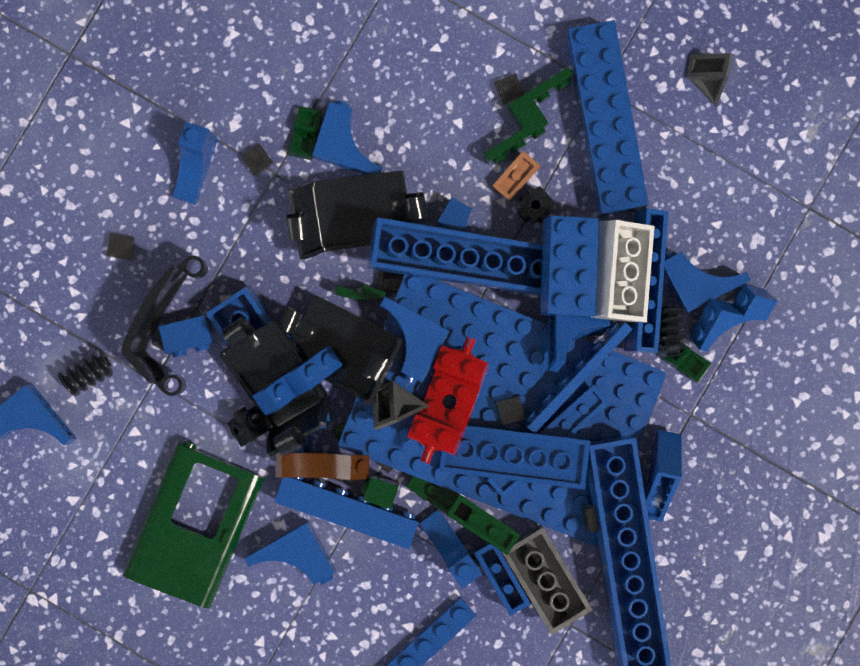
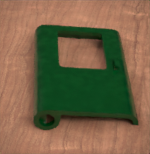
[122,440,265,608]

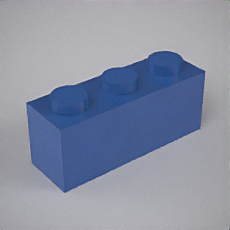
[474,542,531,616]

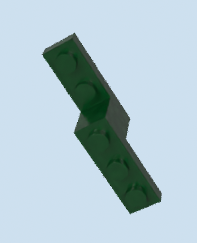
[483,67,573,165]
[406,476,520,555]

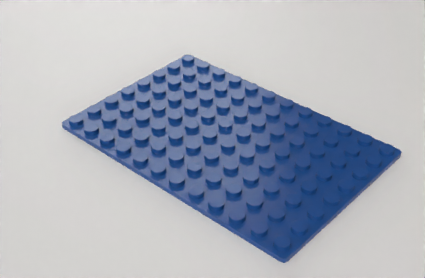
[338,275,666,546]

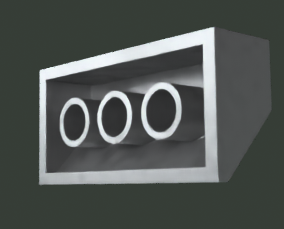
[502,525,593,635]

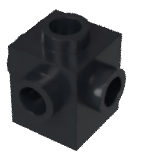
[517,186,555,225]
[227,406,269,447]

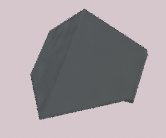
[686,53,733,107]
[373,380,429,430]

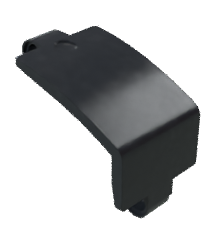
[285,170,427,260]
[121,255,208,396]
[276,296,403,406]
[220,318,330,457]

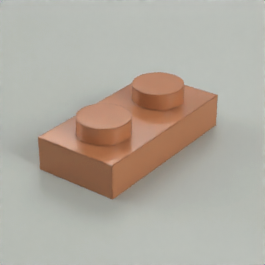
[492,151,541,202]

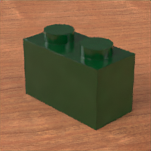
[361,473,400,510]

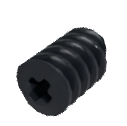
[656,306,686,358]
[58,349,113,396]

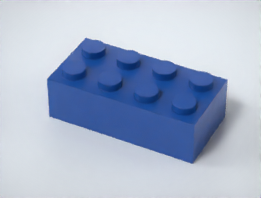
[540,215,599,317]

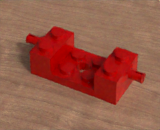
[407,337,489,464]

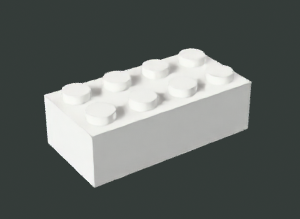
[590,220,654,322]

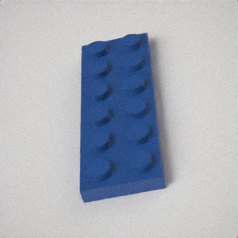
[439,426,590,490]

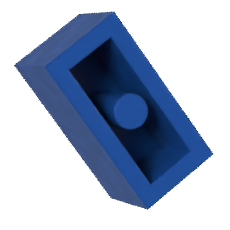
[158,315,215,358]

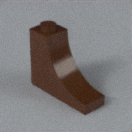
[275,451,369,480]

